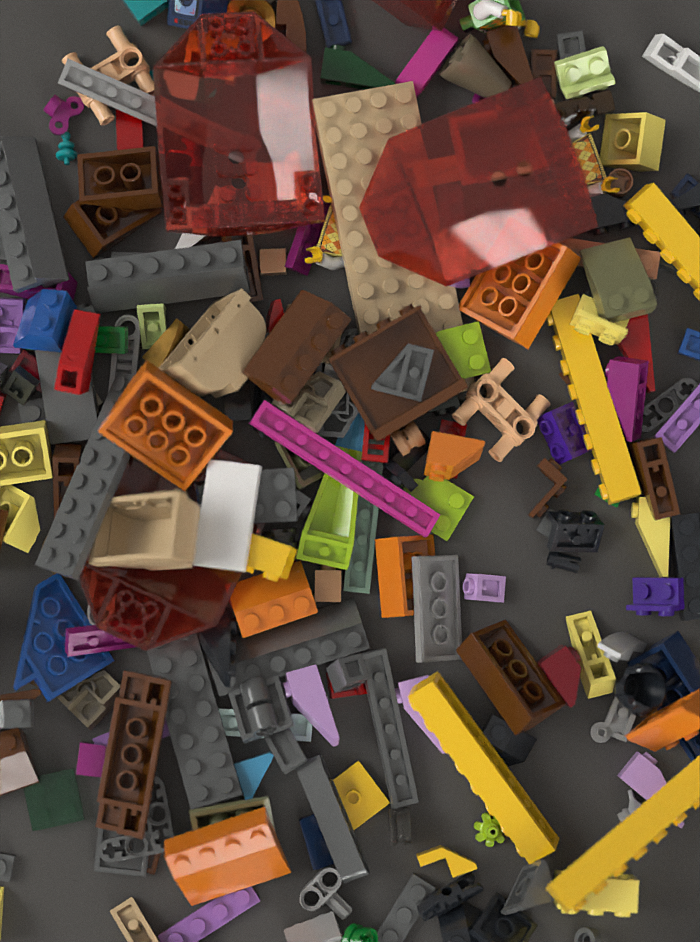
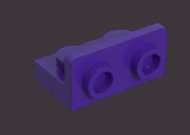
[537,401,591,465]
[626,577,684,616]

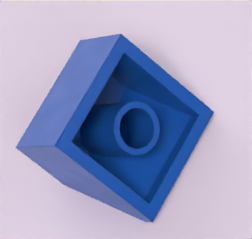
[13,289,77,353]

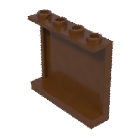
[327,303,469,441]

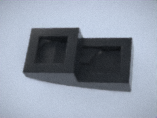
[224,378,252,422]

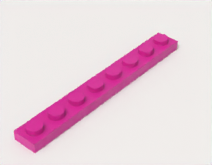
[249,400,440,538]

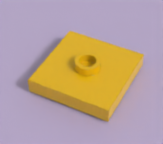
[333,760,390,830]

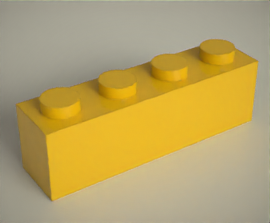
[199,516,297,582]

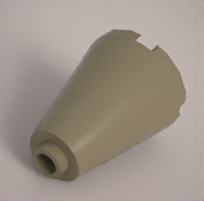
[439,34,512,103]

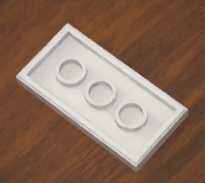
[192,460,262,572]

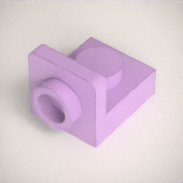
[463,573,506,603]

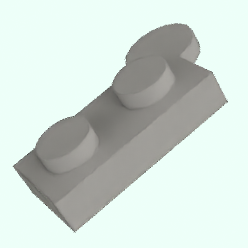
[590,695,636,743]

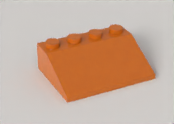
[459,218,581,349]
[98,360,233,491]
[164,807,291,906]

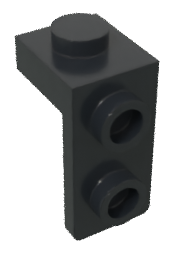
[382,428,430,492]

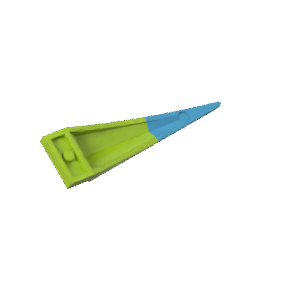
[296,413,365,570]

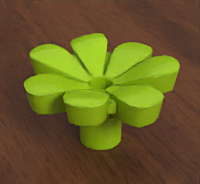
[474,813,505,847]

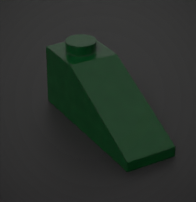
[320,45,396,90]

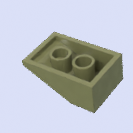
[579,237,657,323]

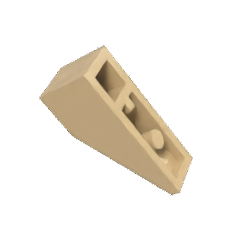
[110,897,160,942]

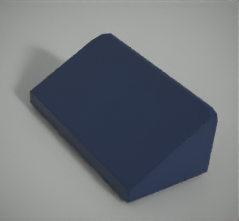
[299,814,334,870]

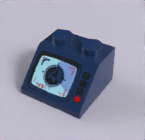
[167,0,228,33]

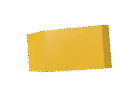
[416,845,478,878]

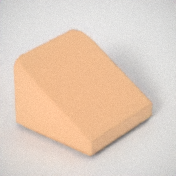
[260,248,287,276]

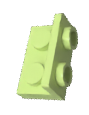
[554,46,616,99]

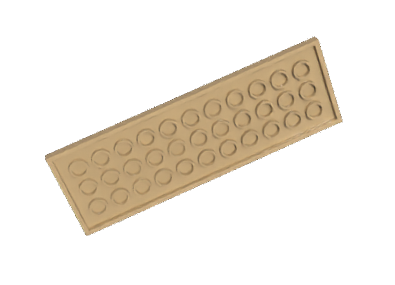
[310,81,475,392]

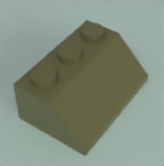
[189,796,276,832]

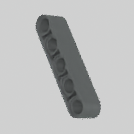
[296,754,370,883]

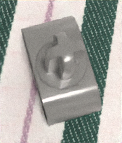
[299,865,353,920]

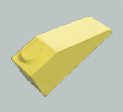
[631,497,670,577]
[566,611,616,699]

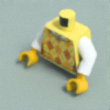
[541,115,620,198]
[305,196,345,270]

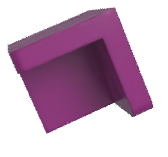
[76,741,106,777]

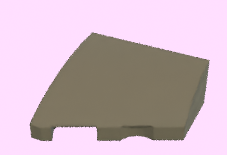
[271,371,346,433]
[56,670,121,731]

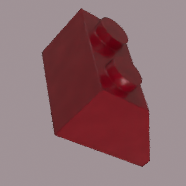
[537,644,581,708]

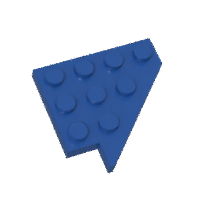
[13,573,114,702]

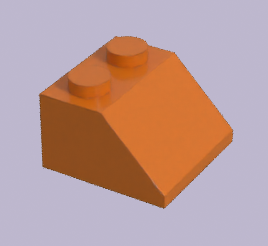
[424,431,485,482]

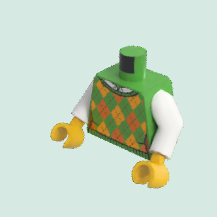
[460,0,540,38]

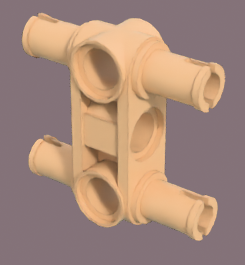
[62,26,160,126]
[452,358,551,462]

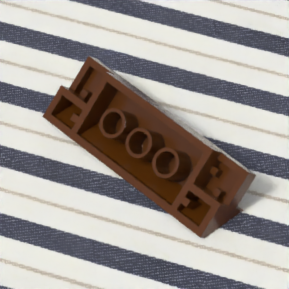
[96,670,172,839]

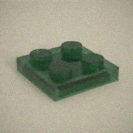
[23,768,85,831]

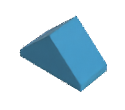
[234,751,274,800]

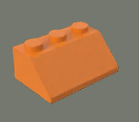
[375,534,435,618]
[226,560,318,638]
[626,689,700,752]

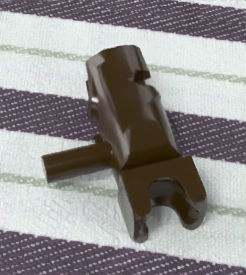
[555,90,616,128]

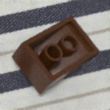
[77,146,163,210]
[63,200,162,259]

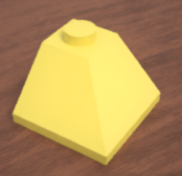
[0,484,40,553]

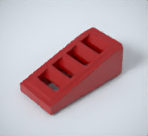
[362,424,390,463]

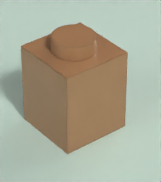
[315,565,341,602]

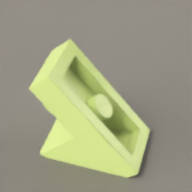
[137,304,167,349]

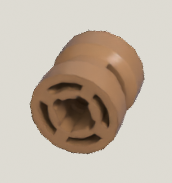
[607,168,633,198]
[390,421,426,456]

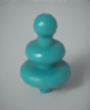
[56,131,78,165]

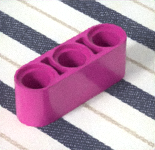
[395,24,459,99]

